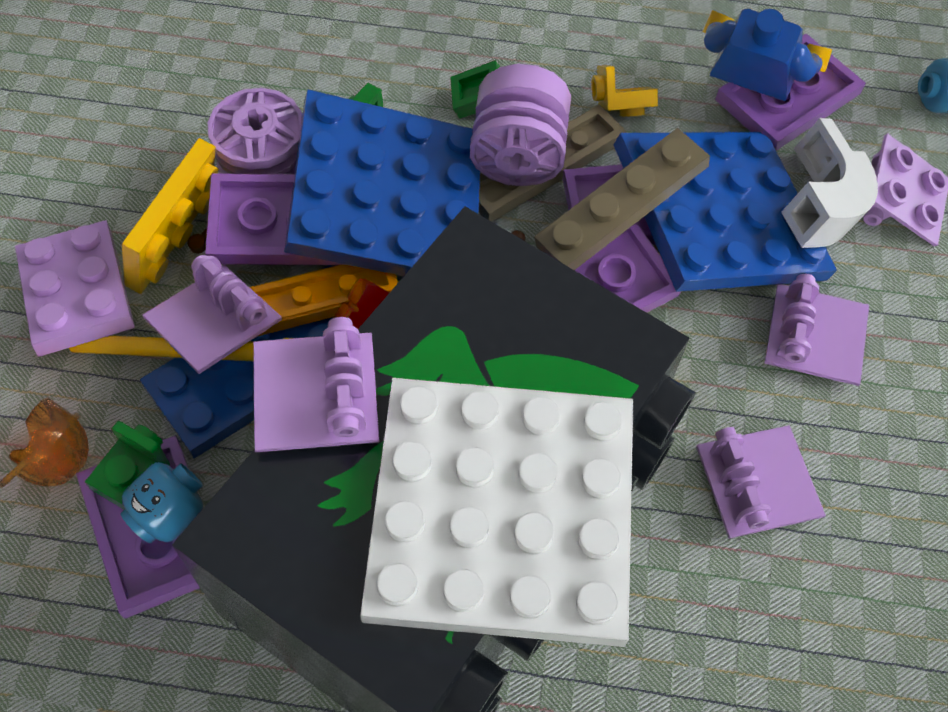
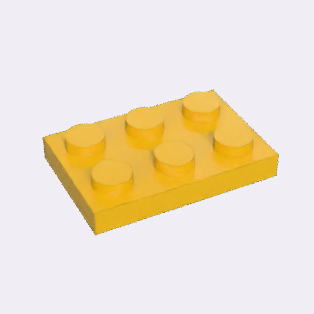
[122,138,218,294]

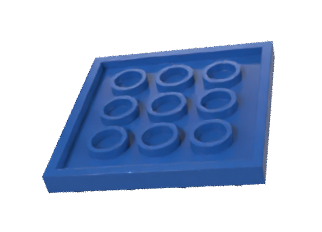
[284,89,480,276]
[613,132,837,292]

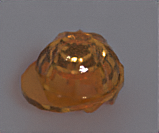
[0,397,89,489]

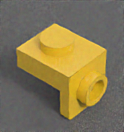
[591,65,658,117]

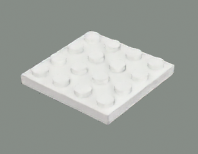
[360,378,633,647]

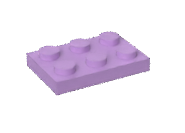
[15,220,135,357]

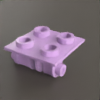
[863,133,948,247]
[142,255,282,374]
[764,274,869,386]
[253,317,379,452]
[696,425,826,539]

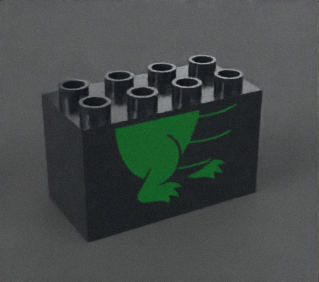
[172,206,696,712]

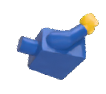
[702,9,833,101]

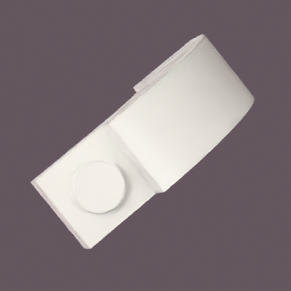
[781,118,878,248]

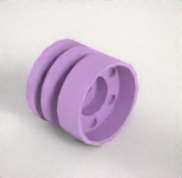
[470,64,571,186]
[207,88,302,174]

